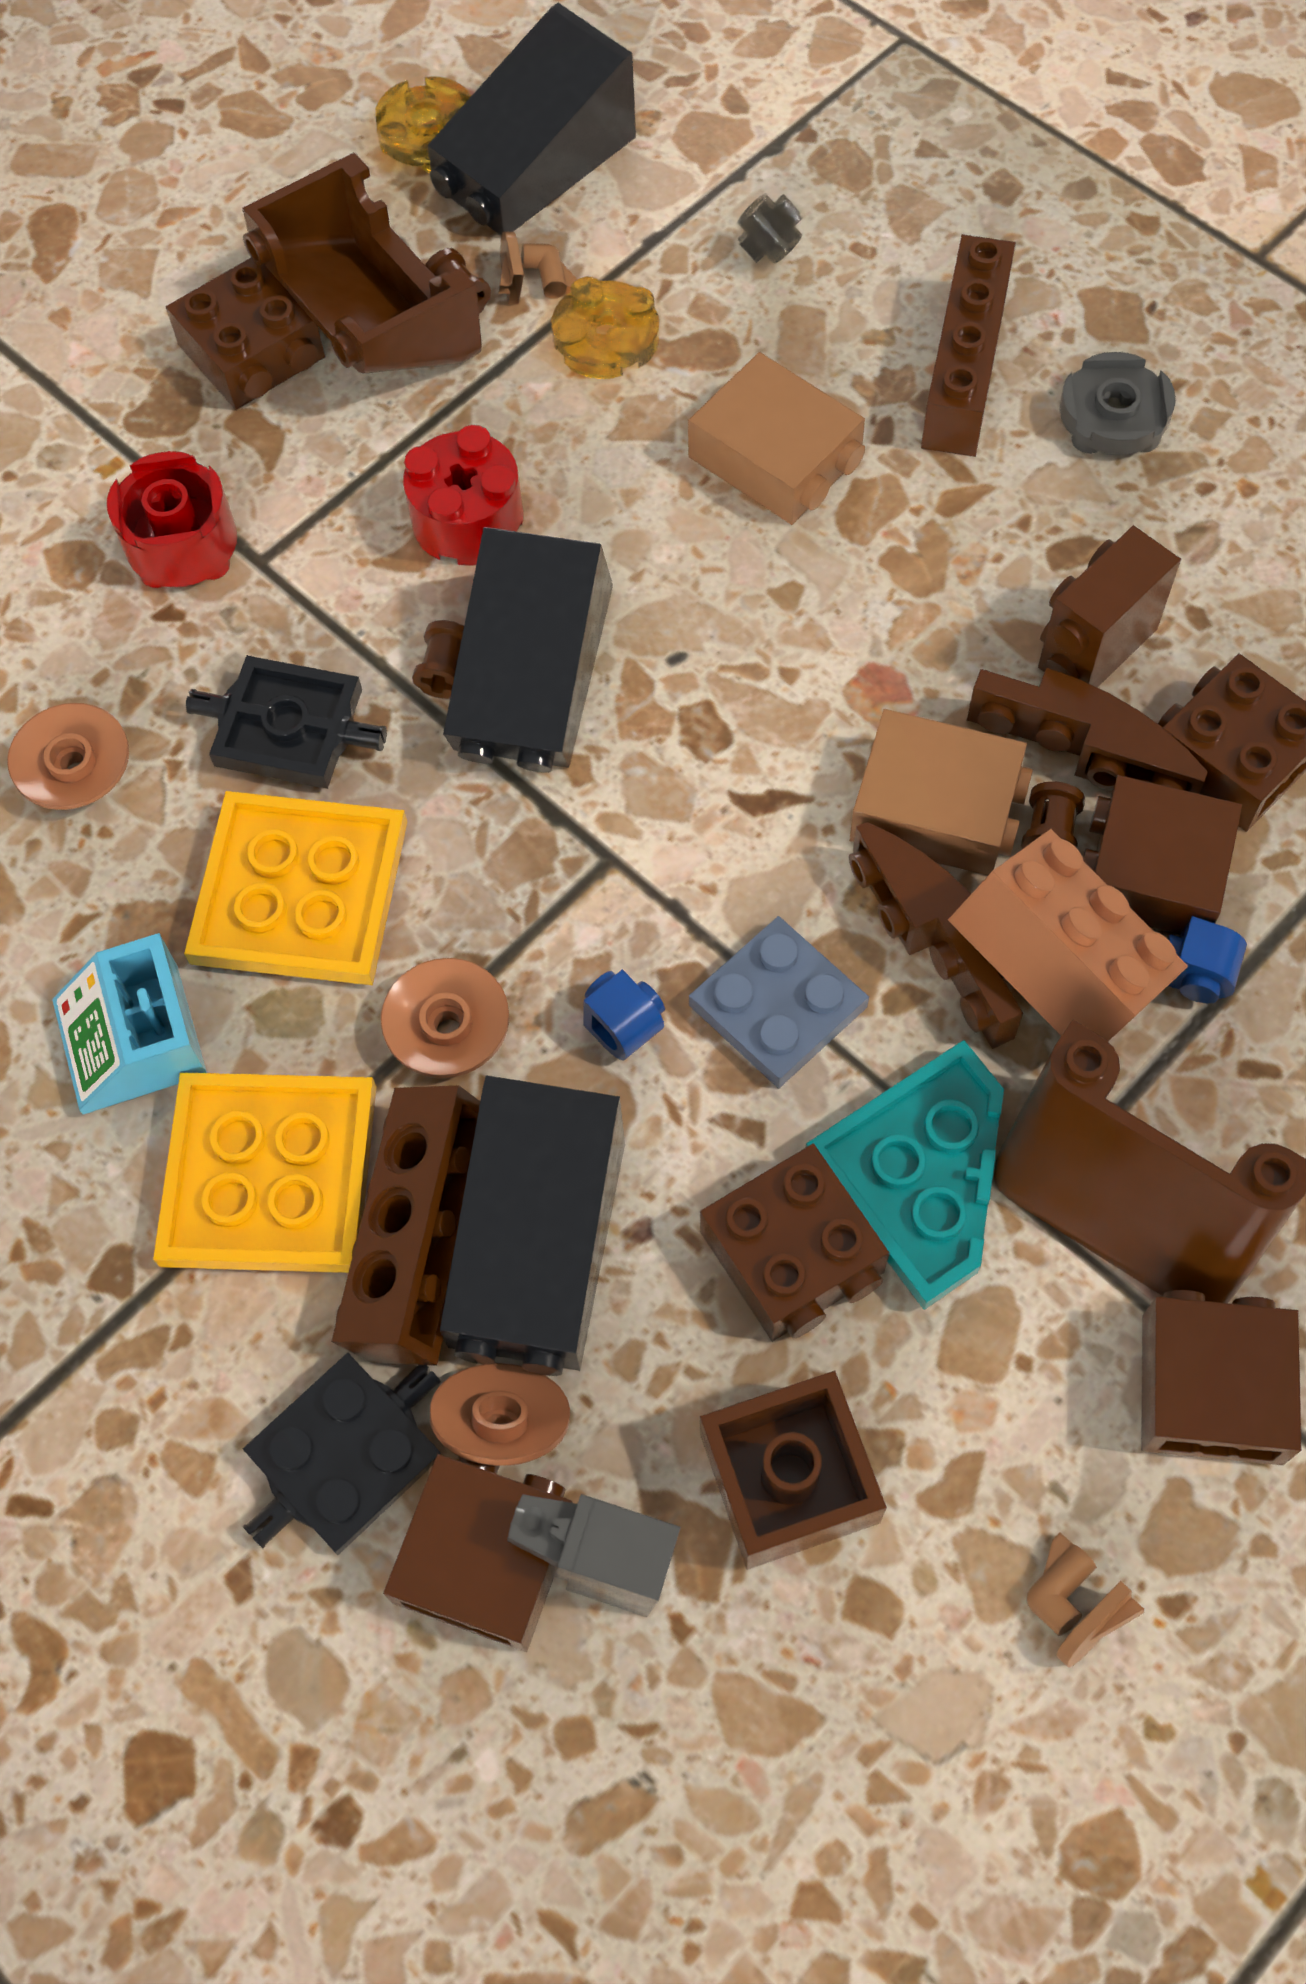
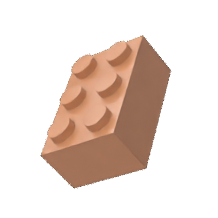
[948,829,1188,1041]

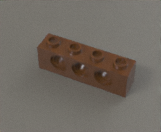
[921,234,1016,457]
[331,1085,480,1365]

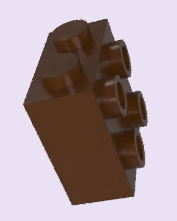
[165,258,325,410]
[1038,525,1181,688]
[1158,653,1306,832]
[1083,775,1243,935]
[700,1143,890,1342]
[1141,1290,1302,1466]
[383,1453,573,1653]

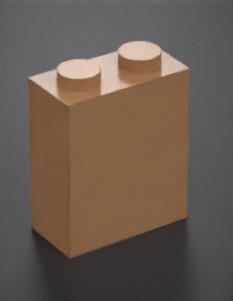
[688,352,865,525]
[849,709,1033,875]

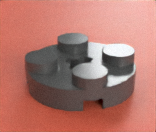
[1060,352,1176,455]

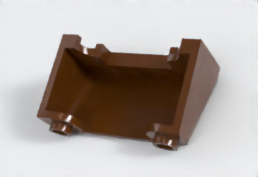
[242,152,482,374]
[994,1020,1306,1303]

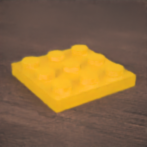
[184,791,407,986]
[153,1073,377,1273]

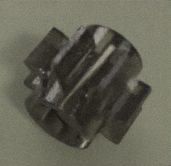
[737,193,802,263]

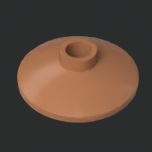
[7,703,129,810]
[381,958,509,1078]
[430,1363,570,1466]

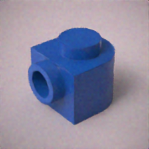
[1167,916,1247,1004]
[583,969,665,1061]

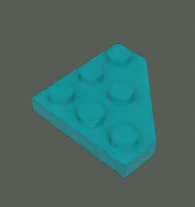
[805,1040,1004,1310]

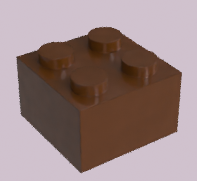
[700,1370,887,1570]

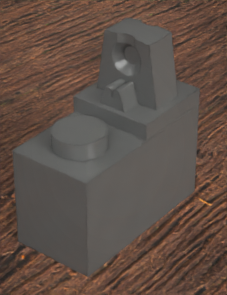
[508,1494,681,1617]

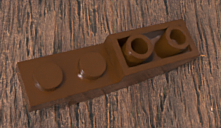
[967,667,1208,794]
[849,822,1023,1049]

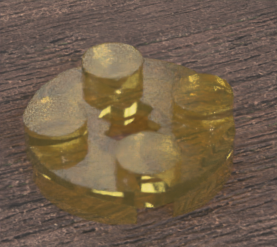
[375,76,471,173]
[551,276,660,379]

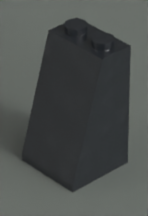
[427,2,636,236]
[443,527,613,773]
[440,1075,625,1376]

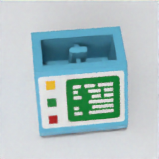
[52,933,207,1115]

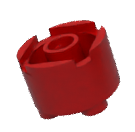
[403,425,524,566]
[107,451,237,588]

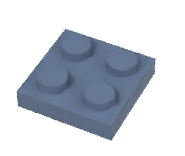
[689,915,869,1089]

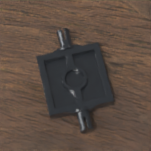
[186,655,387,789]
[243,1352,442,1555]

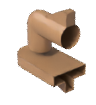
[499,232,580,304]
[1026,1533,1144,1668]

